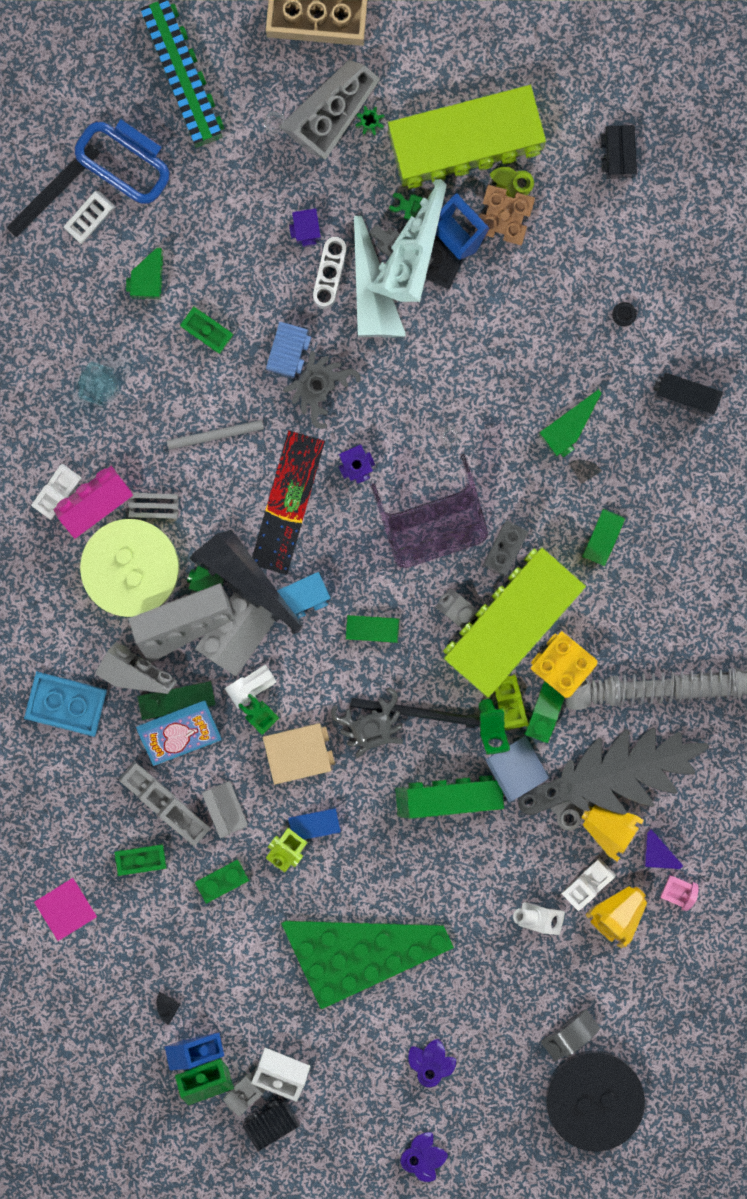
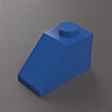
[164,1032,224,1070]

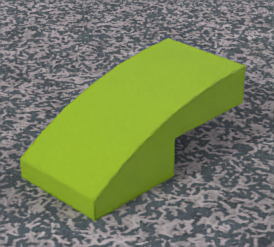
[495,674,528,731]

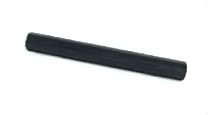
[7,143,100,237]

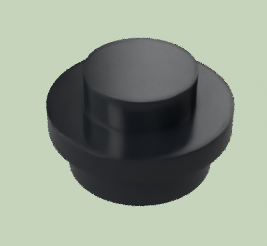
[612,302,637,327]

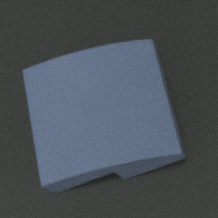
[485,736,549,802]

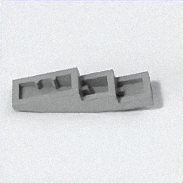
[119,761,211,846]

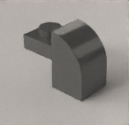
[541,1009,601,1061]

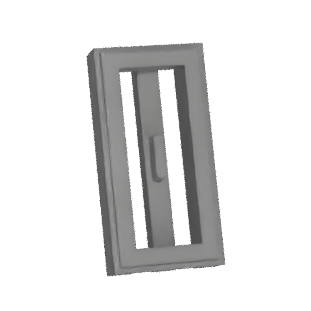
[129,493,179,519]

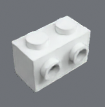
[251,1048,310,1102]

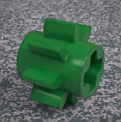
[355,106,384,137]

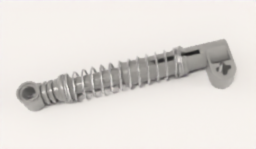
[565,668,747,710]

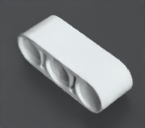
[313,237,346,309]

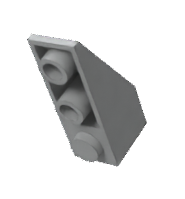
[95,642,177,694]

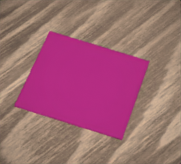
[34,878,97,941]

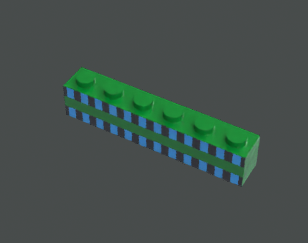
[140,0,225,148]

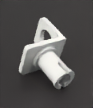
[513,902,565,935]

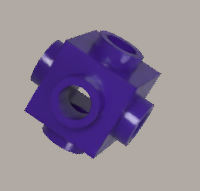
[339,444,375,484]

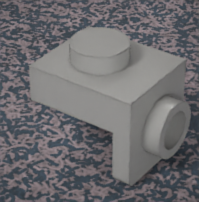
[436,589,478,629]
[223,1072,266,1116]

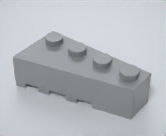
[279,60,380,160]
[129,584,235,663]

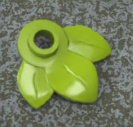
[490,167,534,198]

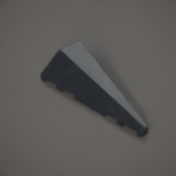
[190,530,303,634]

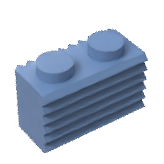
[266,322,311,378]

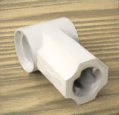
[224,665,277,709]

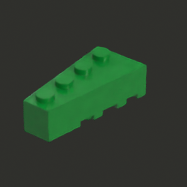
[395,775,504,819]

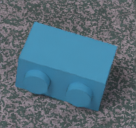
[277,572,331,619]

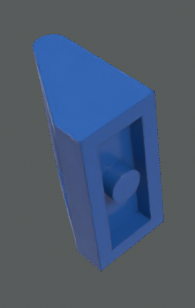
[436,194,489,260]

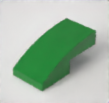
[582,509,625,566]
[346,615,400,643]

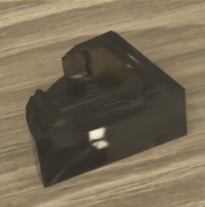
[568,460,602,484]

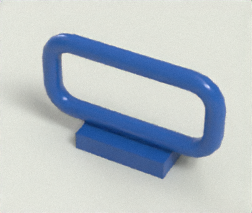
[75,119,169,204]

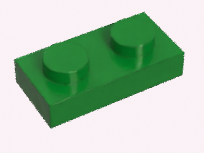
[180,306,234,355]
[114,844,167,876]
[195,859,249,904]

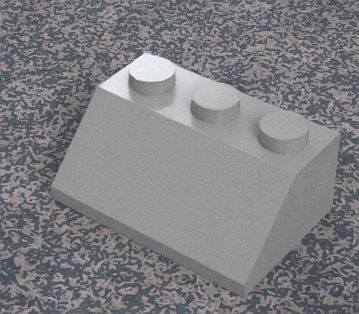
[195,592,275,677]

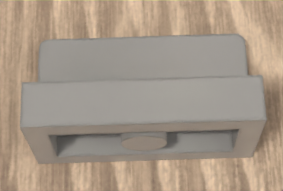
[202,781,248,838]

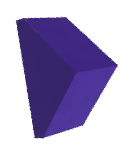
[643,828,683,869]

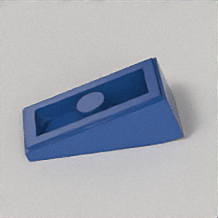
[288,808,341,840]

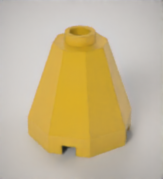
[581,805,644,862]
[585,886,647,948]

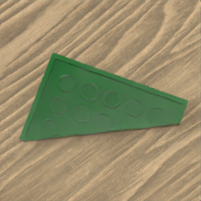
[281,920,454,1010]

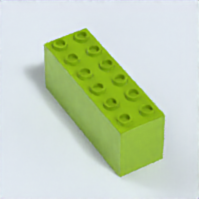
[388,84,546,189]
[442,547,586,698]

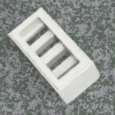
[63,191,116,244]

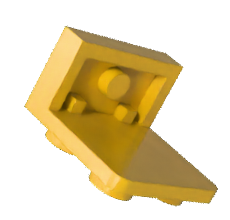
[530,631,598,698]

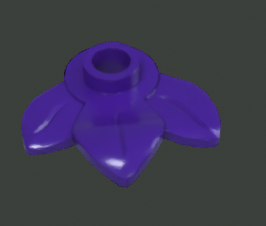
[408,1039,456,1088]
[400,1132,448,1182]

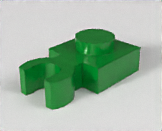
[389,193,423,220]
[238,694,279,735]

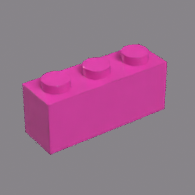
[53,465,133,539]

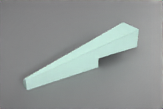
[367,179,447,302]
[354,216,405,338]

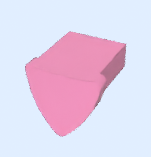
[660,875,698,911]

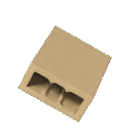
[263,723,335,785]

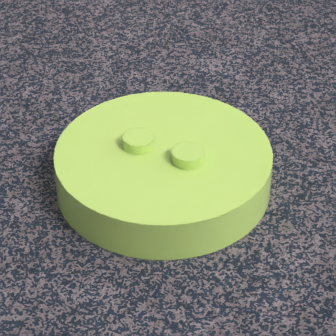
[80,519,179,617]

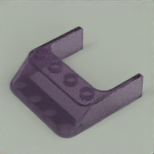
[370,453,488,568]

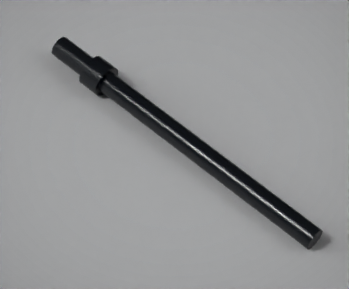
[350,698,480,729]

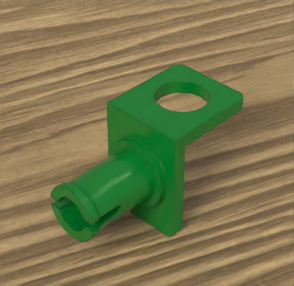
[478,699,510,755]

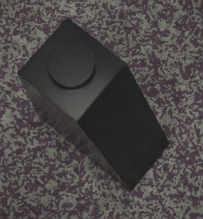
[653,373,723,419]

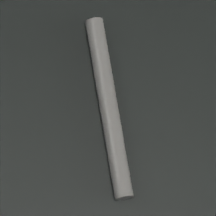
[167,420,264,450]

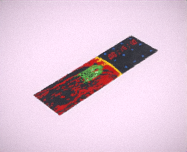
[252,430,325,575]

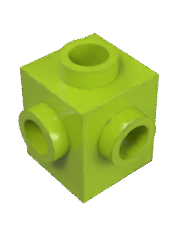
[266,828,308,873]

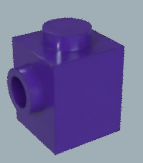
[289,208,321,247]

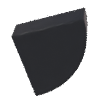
[156,991,181,1025]

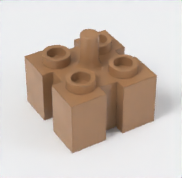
[475,184,535,246]

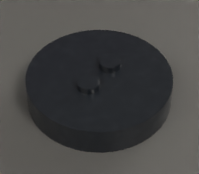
[546,1050,645,1152]

